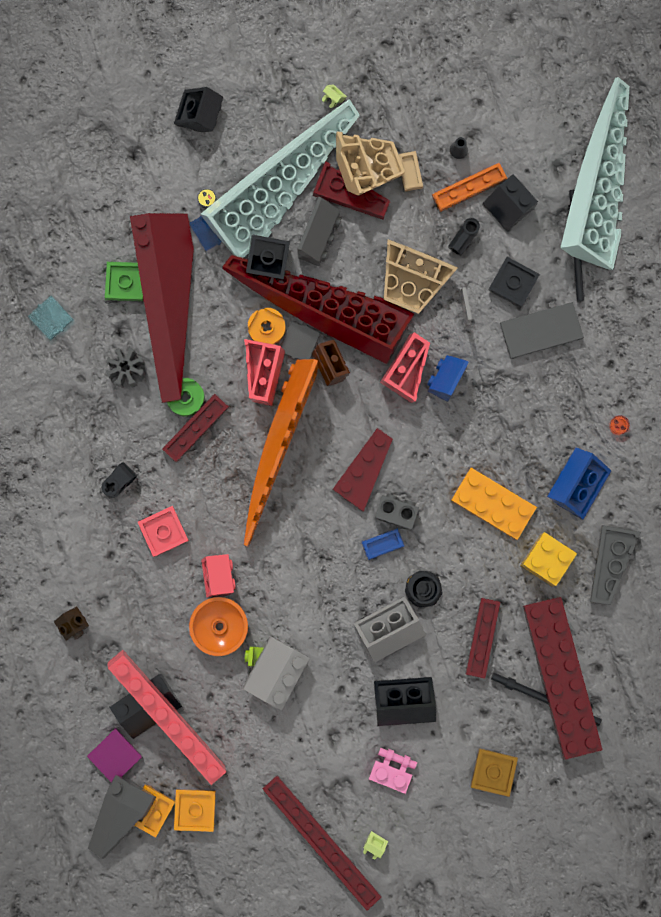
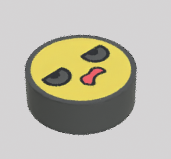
[197,189,217,209]

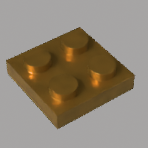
[470,748,518,797]

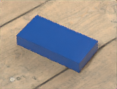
[362,528,404,560]

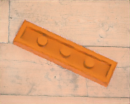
[432,163,508,212]

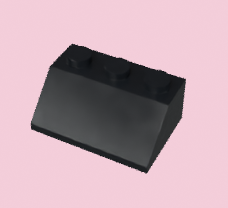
[109,674,182,739]
[374,677,436,726]

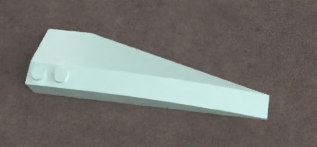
[561,77,629,270]
[201,100,360,258]

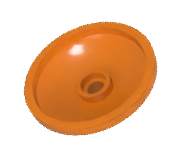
[189,597,248,656]

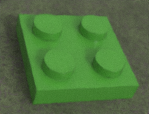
[105,262,143,301]

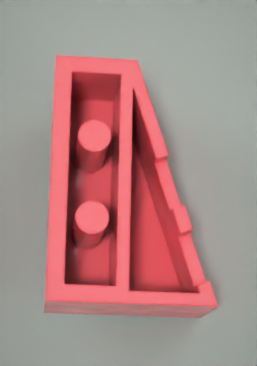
[380,332,430,403]
[244,339,285,406]

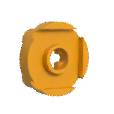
[248,308,286,345]

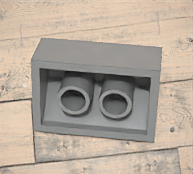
[354,596,426,663]
[242,636,310,710]

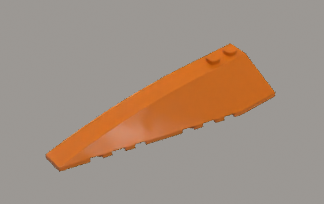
[244,359,318,547]

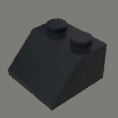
[174,87,223,133]
[483,174,538,231]
[246,235,290,279]

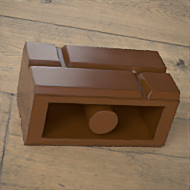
[312,340,350,386]

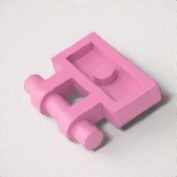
[369,748,417,794]

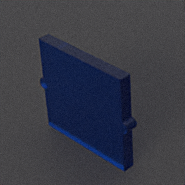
[189,216,222,251]

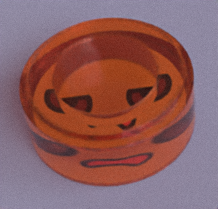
[609,415,630,435]

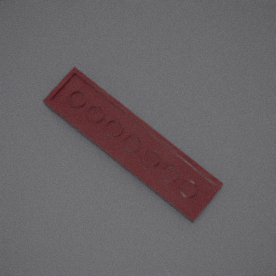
[523,597,603,760]

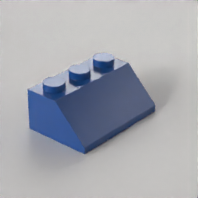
[547,448,611,519]

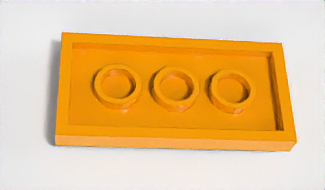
[451,468,537,540]

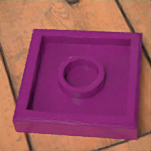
[87,728,143,783]

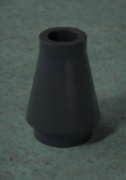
[450,137,468,159]

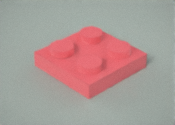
[138,506,189,557]

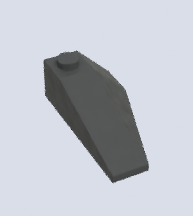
[88,775,156,859]

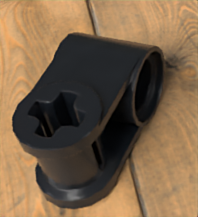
[101,462,137,498]

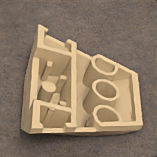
[336,131,405,195]
[384,239,458,314]

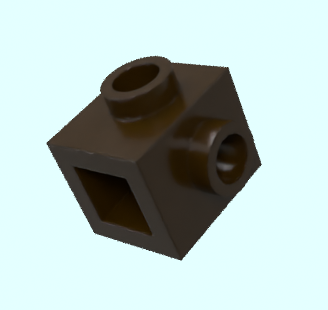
[54,606,89,641]

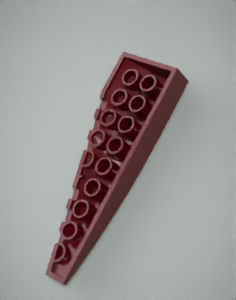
[130,213,194,403]
[222,255,414,364]

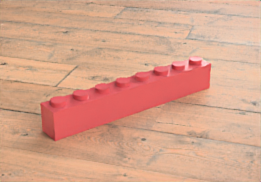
[108,650,226,785]

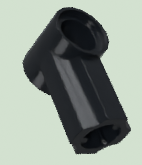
[448,218,480,256]

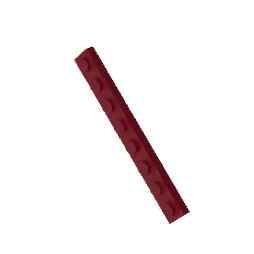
[262,775,382,911]

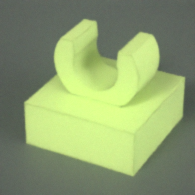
[322,84,347,108]
[363,831,388,860]

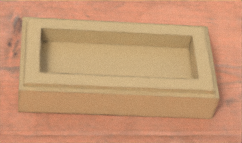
[398,151,423,192]

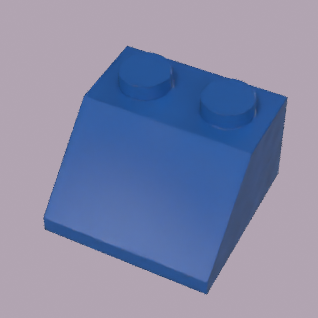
[427,355,469,402]

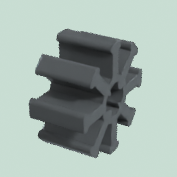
[106,348,146,388]

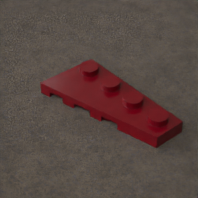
[313,161,390,220]
[332,428,393,512]

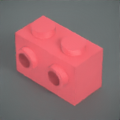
[201,554,235,598]

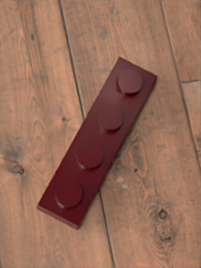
[162,394,229,463]
[465,598,500,679]

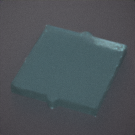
[28,296,74,341]

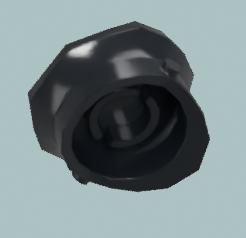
[405,571,442,608]

